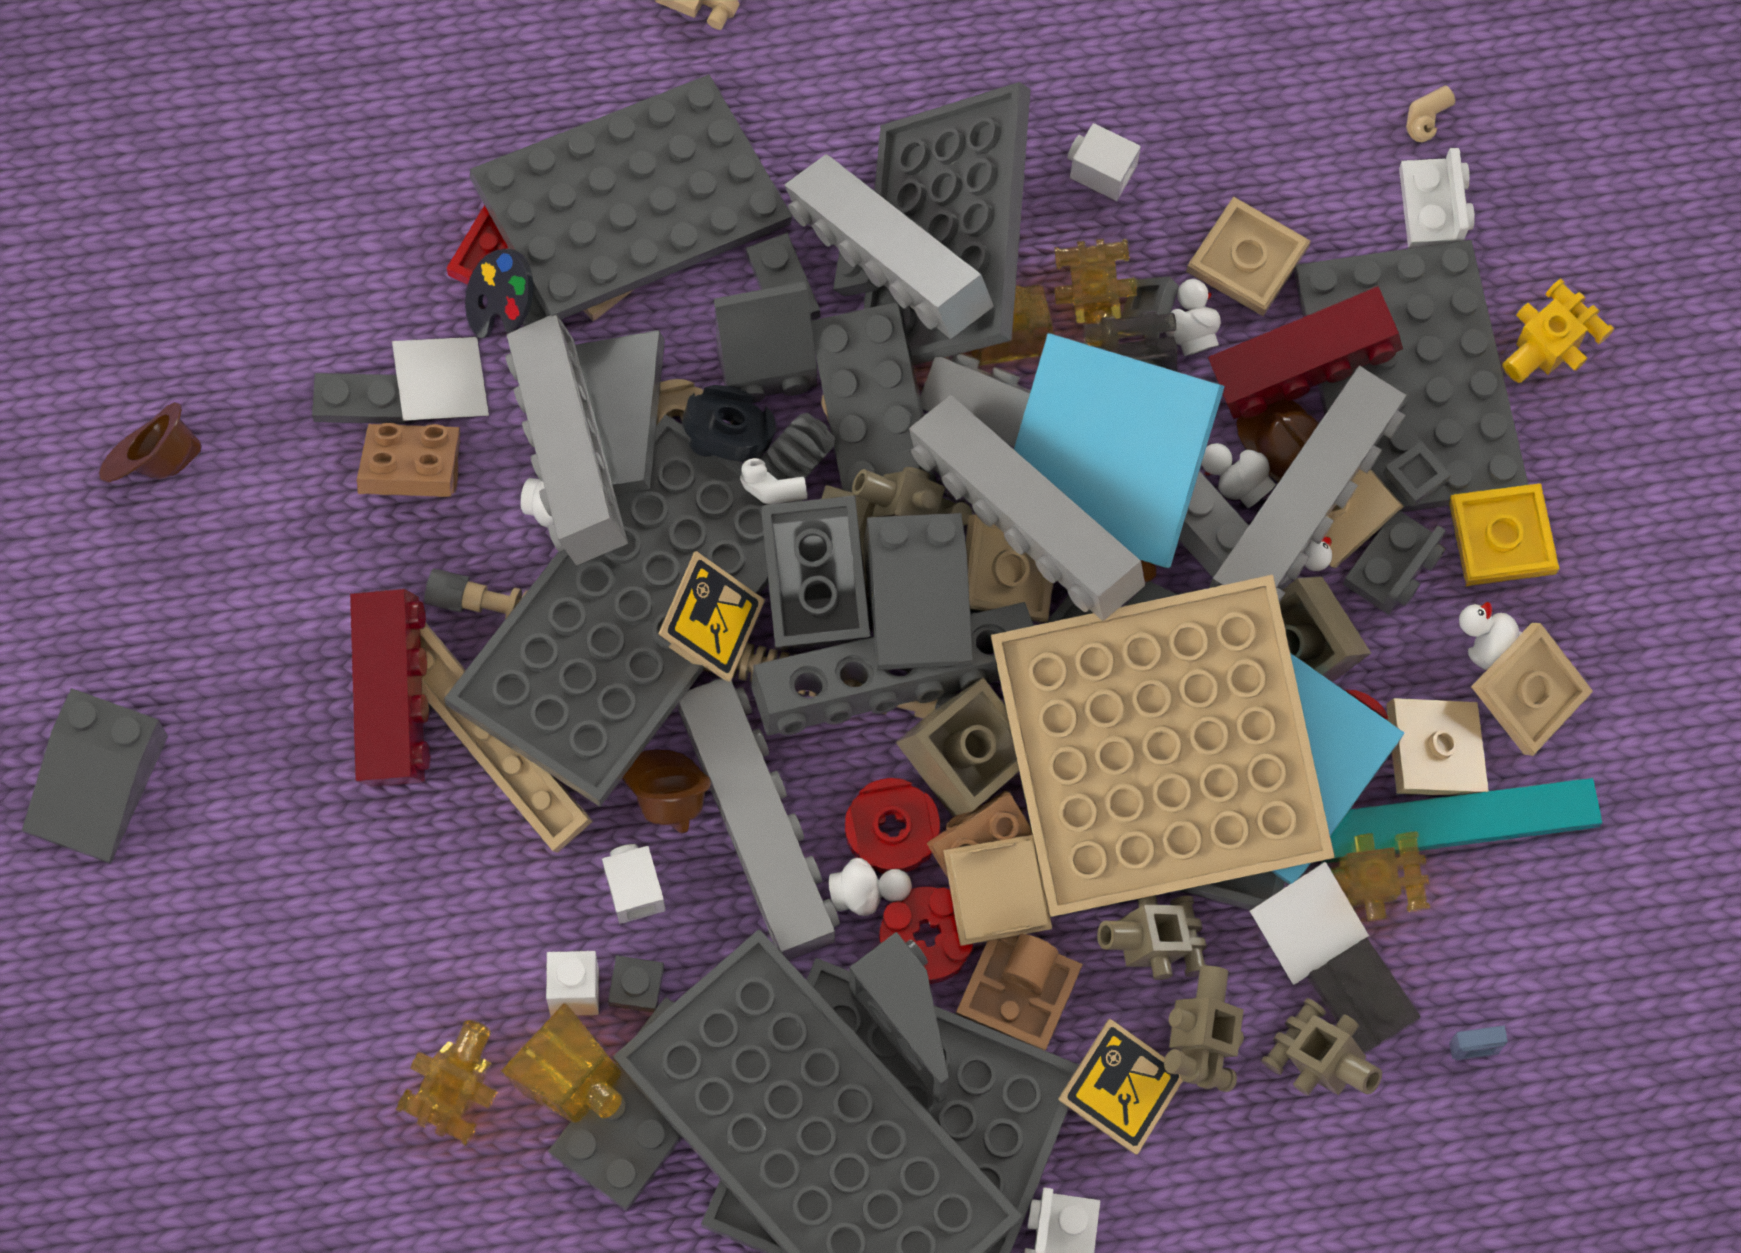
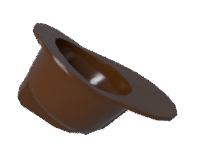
[1236,399,1319,483]
[99,402,202,482]
[622,749,712,834]

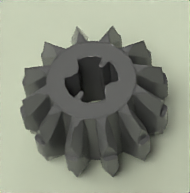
[761,413,835,480]

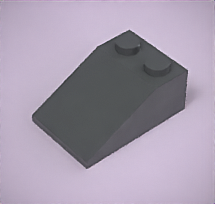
[714,281,817,404]
[761,495,872,651]
[863,513,973,670]
[22,688,168,864]
[849,932,949,1104]

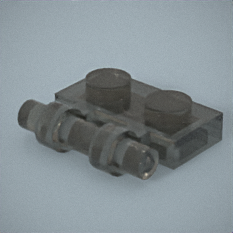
[1083,310,1177,371]

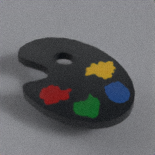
[465,248,533,338]

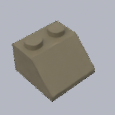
[1279,577,1371,682]
[896,678,1019,817]

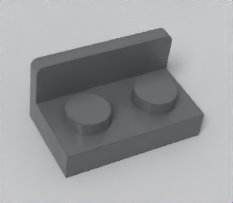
[1343,510,1446,615]

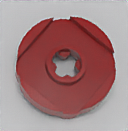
[845,778,940,874]
[879,886,974,984]

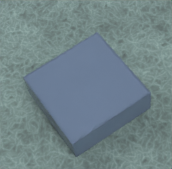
[1449,1025,1508,1061]

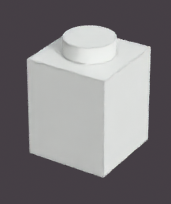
[1067,123,1141,201]
[602,844,665,924]
[546,951,599,1016]

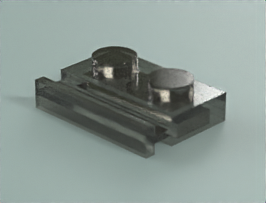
[1307,937,1421,1055]

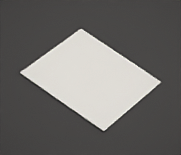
[392,337,489,421]
[1250,862,1369,985]

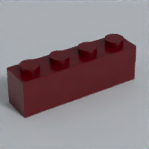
[1208,286,1403,420]
[350,589,431,787]

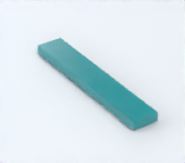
[1321,778,1603,864]

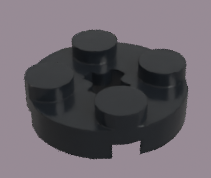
[682,385,776,463]

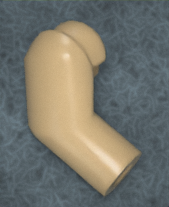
[1406,85,1455,142]

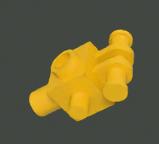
[1502,278,1615,383]

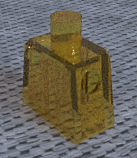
[971,285,1056,366]
[501,1003,622,1123]

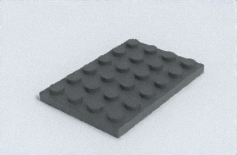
[470,74,793,320]
[864,82,1031,365]
[1294,240,1529,512]

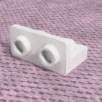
[1399,148,1474,249]
[1024,1188,1100,1253]

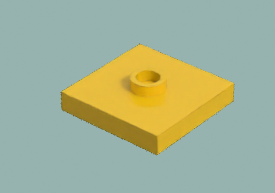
[1449,483,1559,586]

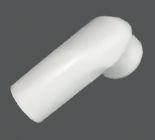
[740,458,807,505]

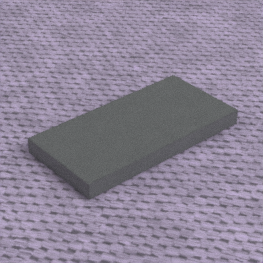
[575,330,665,495]

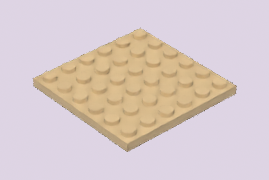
[991,575,1335,917]

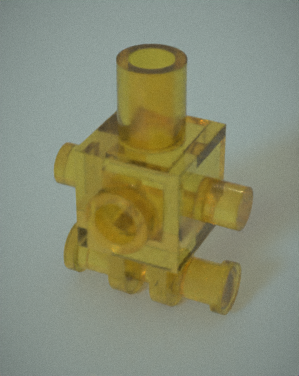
[1054,239,1137,348]
[1309,831,1431,921]
[396,1020,497,1146]

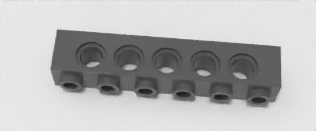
[751,602,1034,736]

